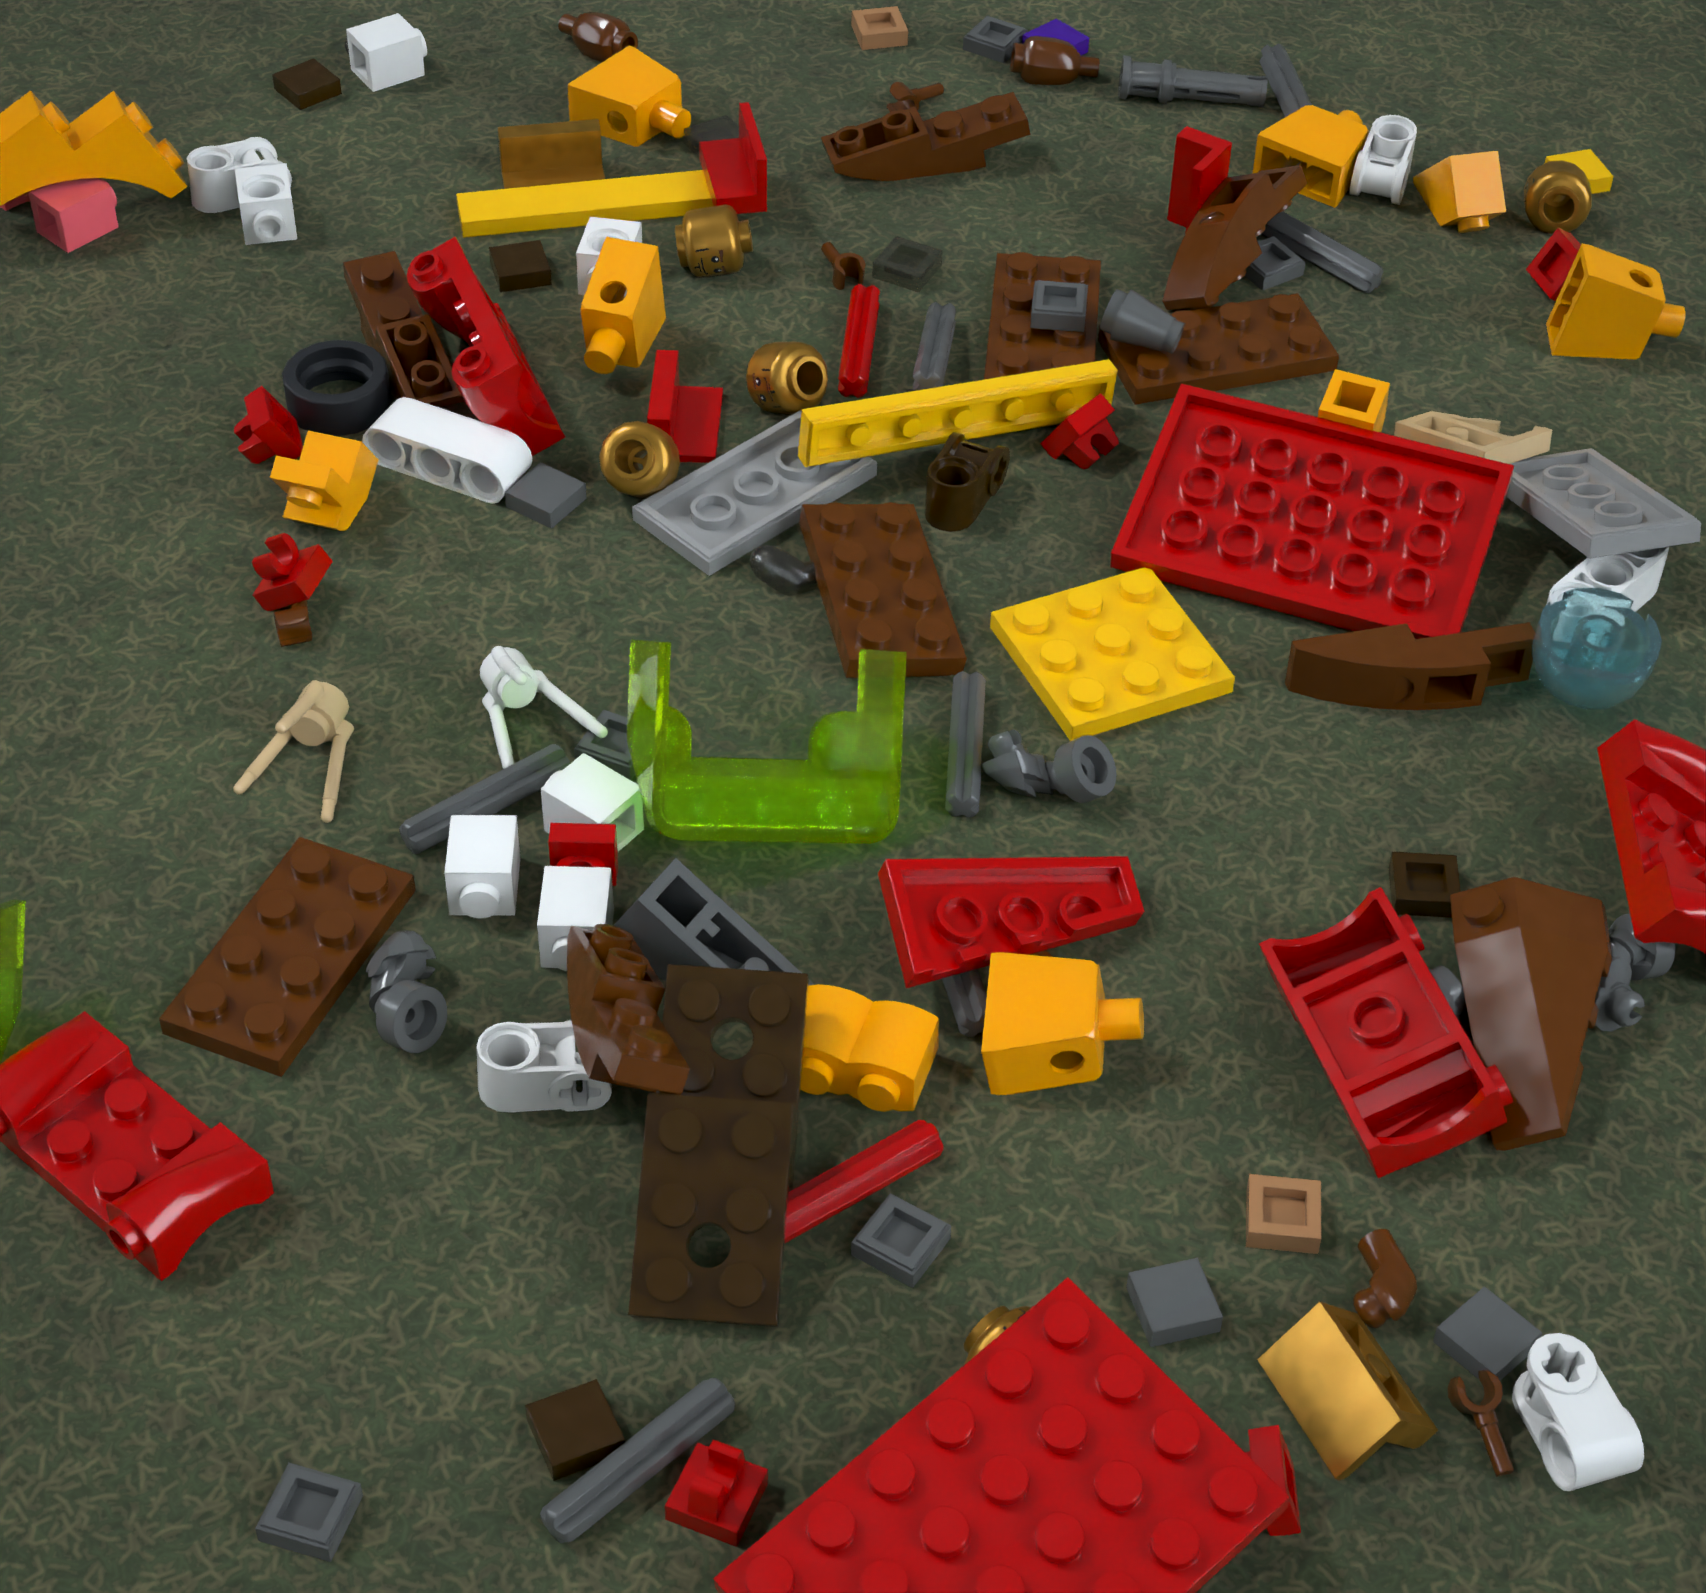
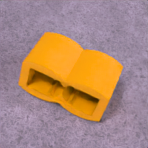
[800,984,939,1112]

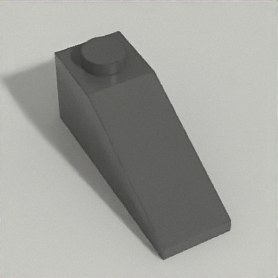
[614,858,815,985]

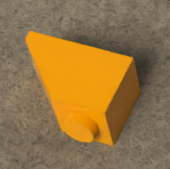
[1413,151,1506,233]

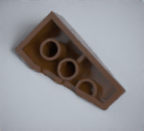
[1450,877,1612,1151]

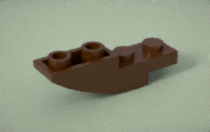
[821,92,1031,181]
[1163,165,1308,311]
[343,251,464,408]
[1285,622,1539,710]
[567,924,690,1095]

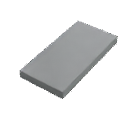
[632,411,877,576]
[1506,448,1701,559]

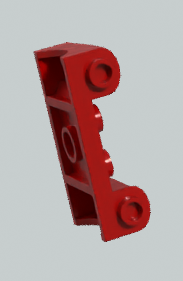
[406,237,566,456]
[1597,719,1706,954]
[1259,887,1513,1178]
[0,1011,274,1281]

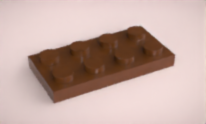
[984,252,1101,380]
[1098,293,1339,405]
[799,502,967,678]
[159,837,416,1077]

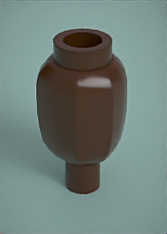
[558,12,638,62]
[1010,36,1100,85]

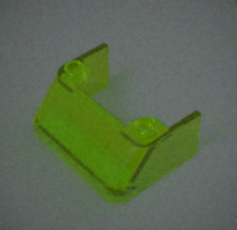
[627,640,906,844]

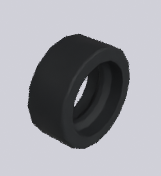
[282,340,392,436]

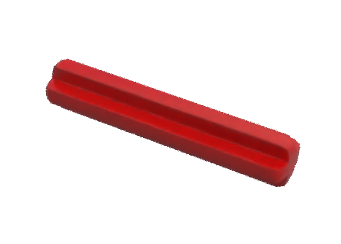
[838,284,880,398]
[785,1120,944,1243]

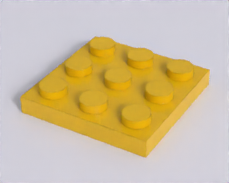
[990,567,1235,741]

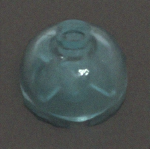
[1531,587,1662,709]

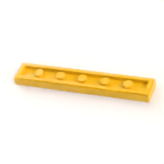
[456,170,713,238]
[798,359,1118,467]

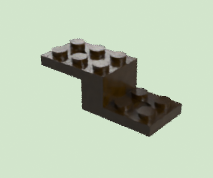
[628,964,809,1327]

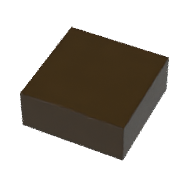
[272,58,342,110]
[489,240,552,292]
[1388,852,1461,918]
[525,1379,625,1481]

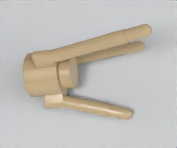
[233,680,354,823]

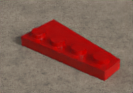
[878,856,1145,988]

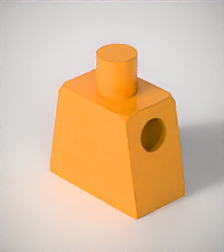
[568,45,691,147]
[1252,105,1369,208]
[581,237,666,374]
[1546,243,1685,360]
[981,952,1144,1095]

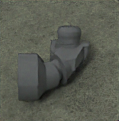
[981,729,1116,803]
[1595,914,1676,1031]
[365,930,447,1053]

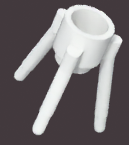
[480,646,608,769]

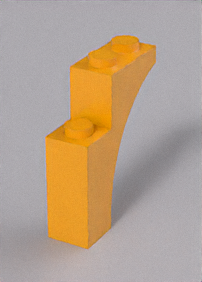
[0,91,188,206]

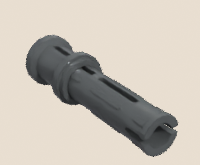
[1118,55,1268,108]

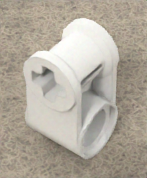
[1350,115,1417,205]
[187,137,292,213]
[477,1020,612,1112]
[1512,1333,1644,1491]

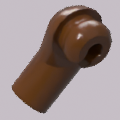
[1353,1229,1417,1328]

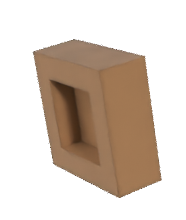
[851,6,908,50]
[1246,1174,1321,1254]

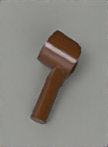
[887,82,944,112]
[821,242,866,290]
[273,600,312,647]
[1448,1370,1514,1477]

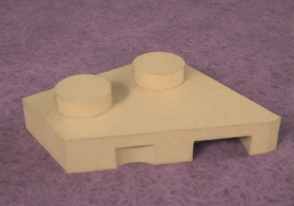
[1394,411,1552,464]

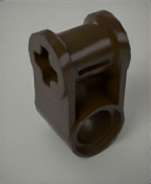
[925,432,1010,532]

